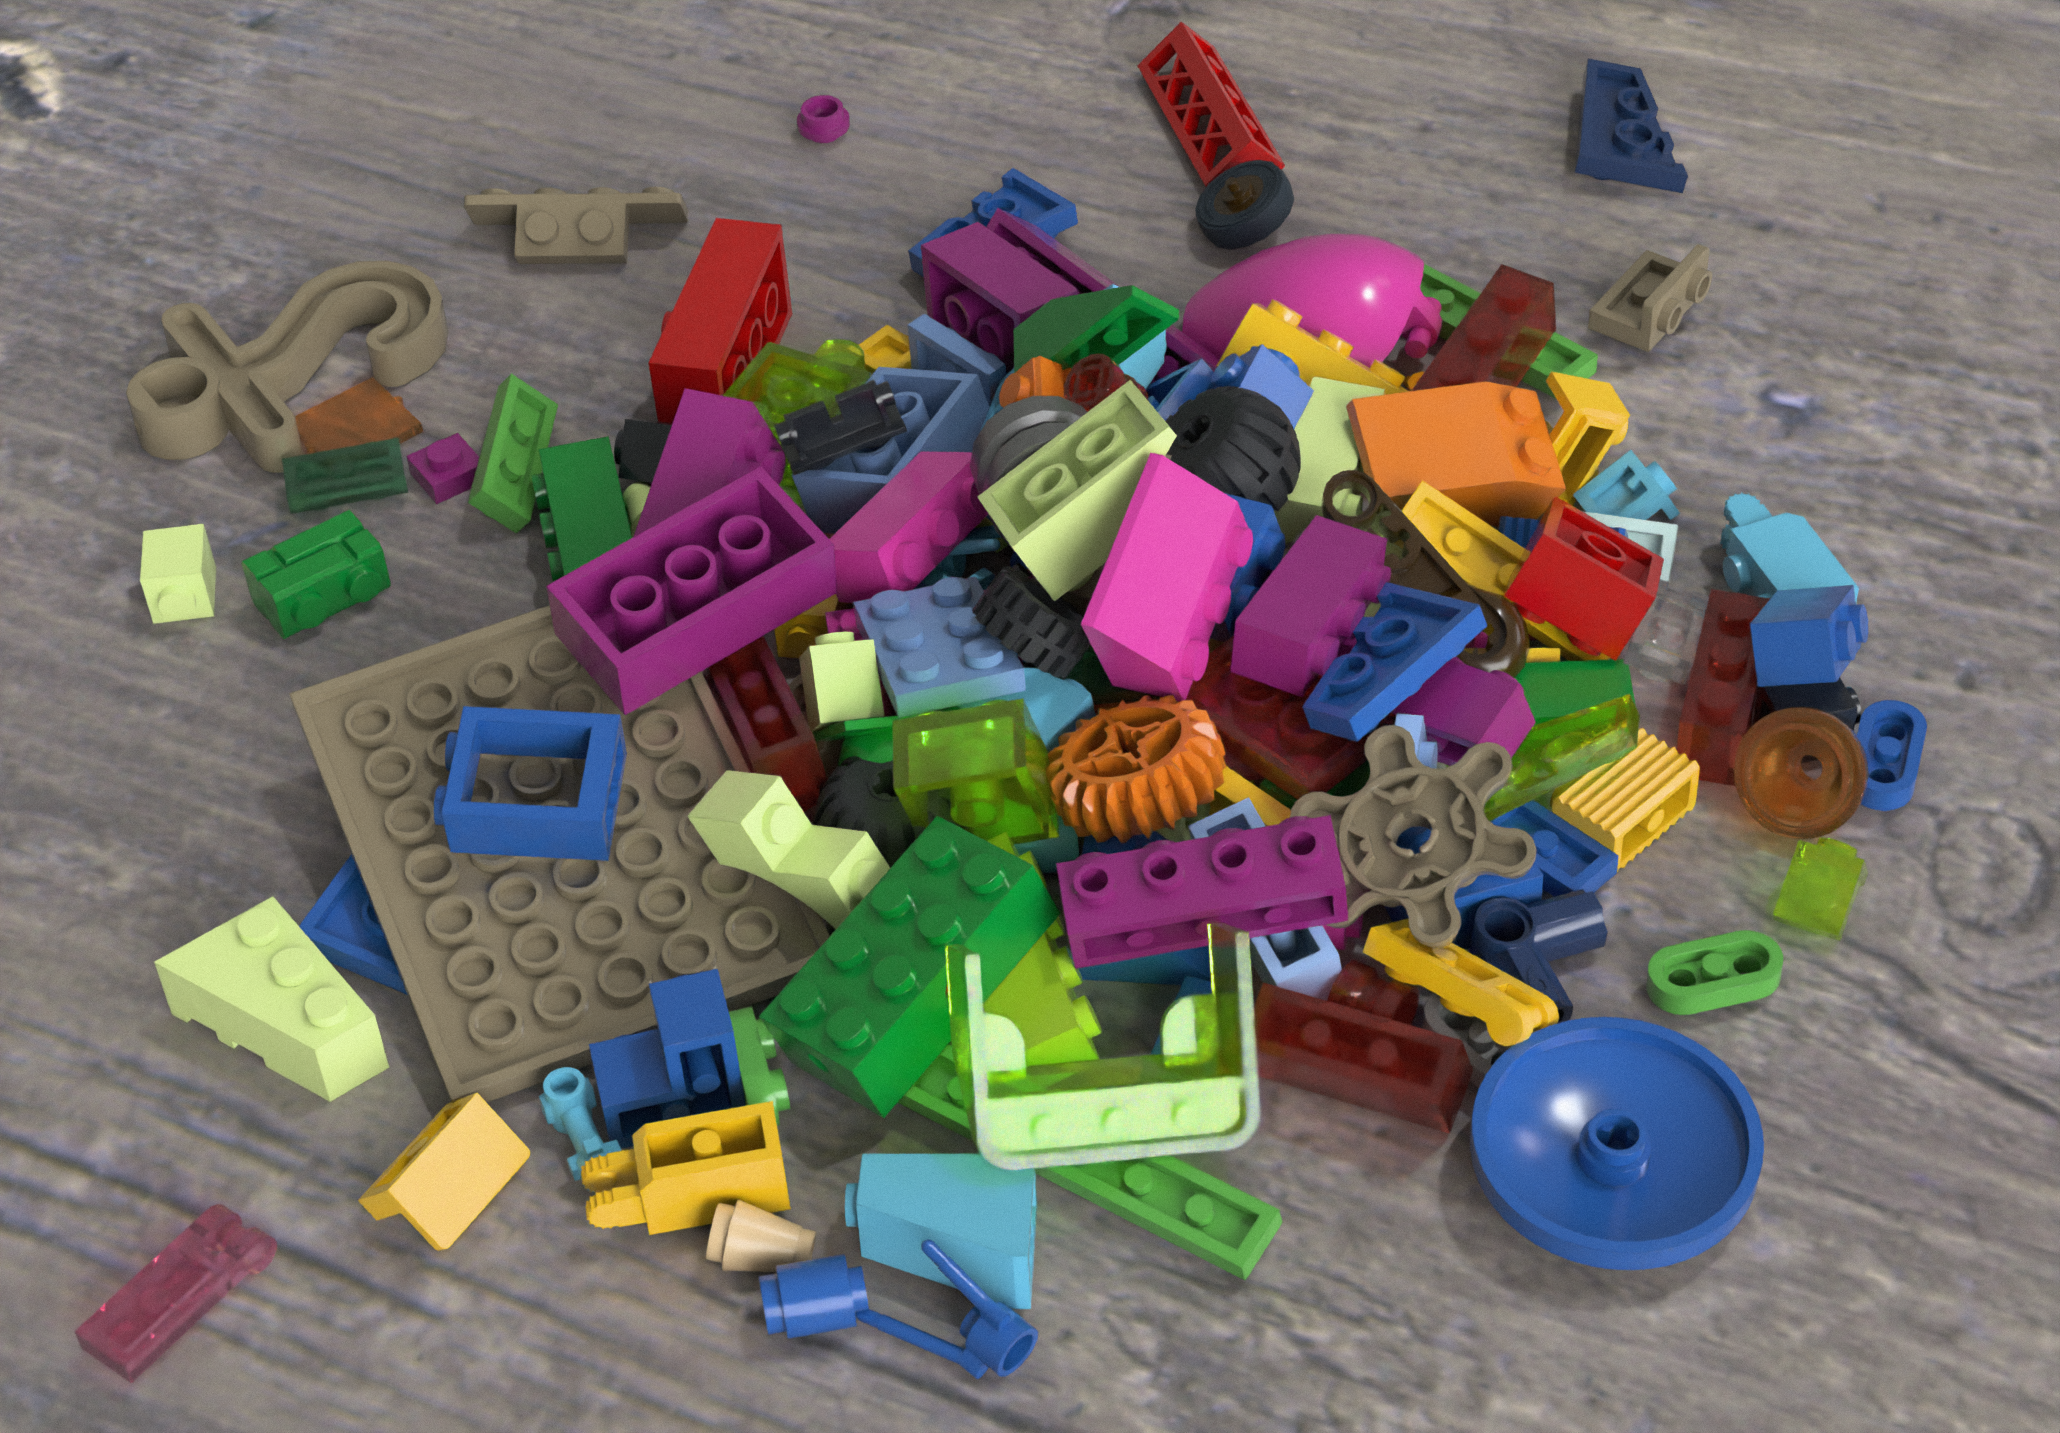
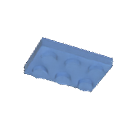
[853,577,1026,718]

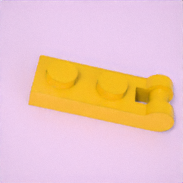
[1363,918,1559,1046]

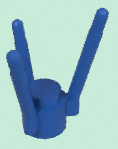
[855,1239,1038,1379]

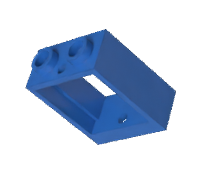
[434,706,627,861]

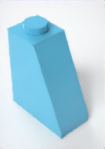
[845,1154,1037,1309]

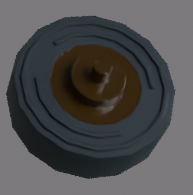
[1195,160,1294,250]

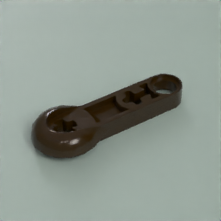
[1321,470,1530,678]

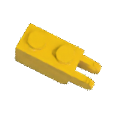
[581,1101,791,1235]

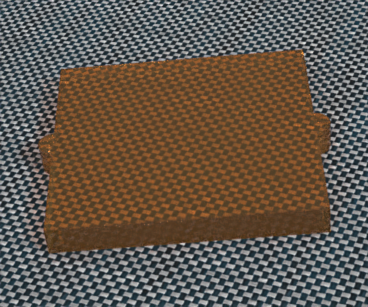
[295,377,423,476]

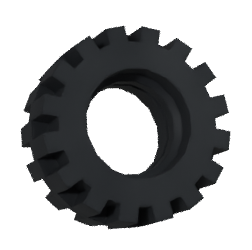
[972,566,1091,679]

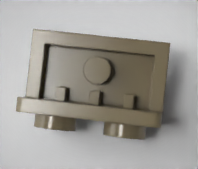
[1588,244,1712,352]

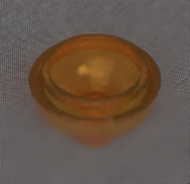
[1734,707,1869,839]

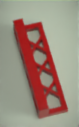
[1137,21,1285,187]

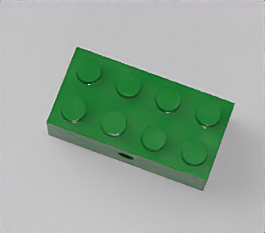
[759,816,1061,1118]

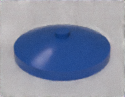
[1470,1017,1764,1270]

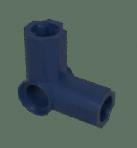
[1468,889,1608,1023]

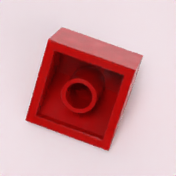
[1504,496,1664,661]

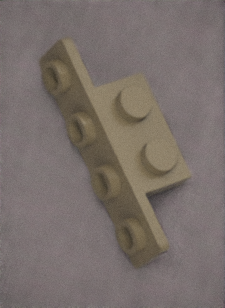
[464,187,688,264]

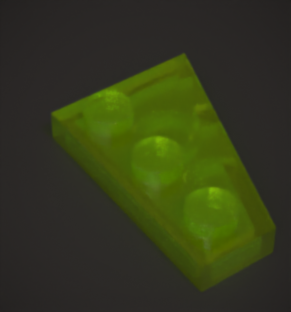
[1446,694,1640,821]

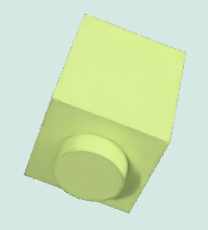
[140,524,216,624]
[799,632,884,733]

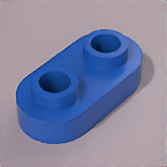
[1847,700,1927,811]

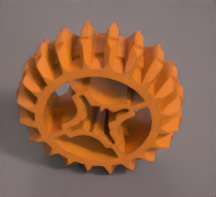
[1045,695,1226,844]

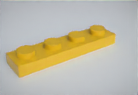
[1394,480,1610,661]

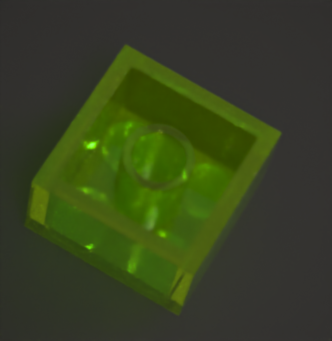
[893,698,1059,844]

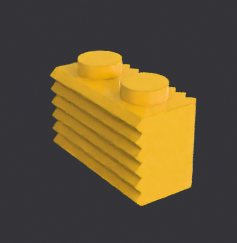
[1550,728,1700,872]

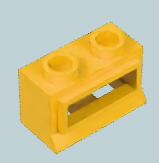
[1545,372,1630,506]

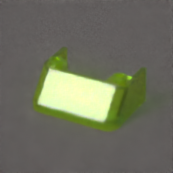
[945,922,1260,1170]

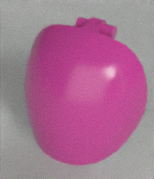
[1182,234,1442,368]

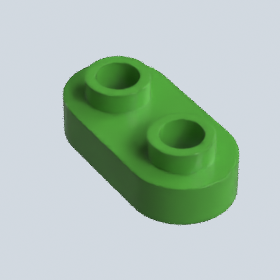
[1646,930,1783,1015]
[729,1007,791,1126]

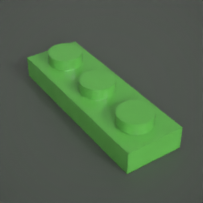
[468,373,558,533]

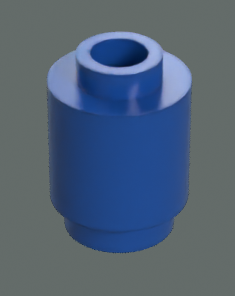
[759,1254,869,1339]

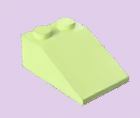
[977,380,1176,601]

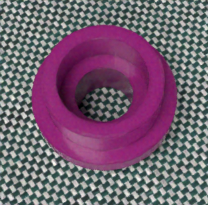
[797,95,850,143]

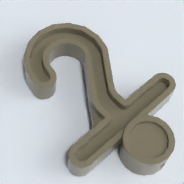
[126,261,448,473]

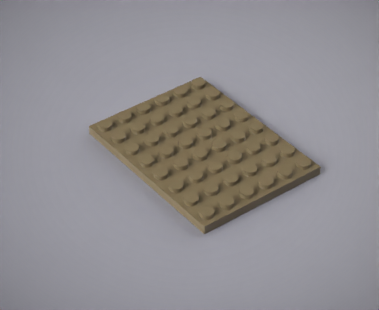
[289,605,830,1103]

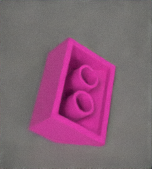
[1081,453,1253,701]

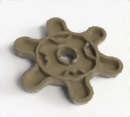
[1290,725,1537,948]

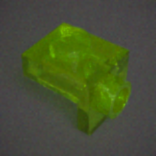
[1773,837,1868,941]

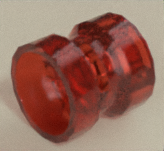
[1064,354,1148,412]
[1325,959,1420,1050]

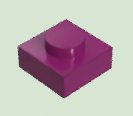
[406,433,480,504]

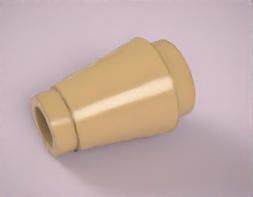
[706,1199,817,1272]

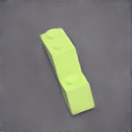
[687,770,890,929]

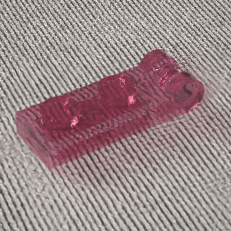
[74,1204,277,1383]

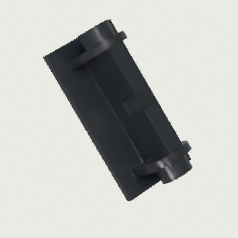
[774,380,907,475]

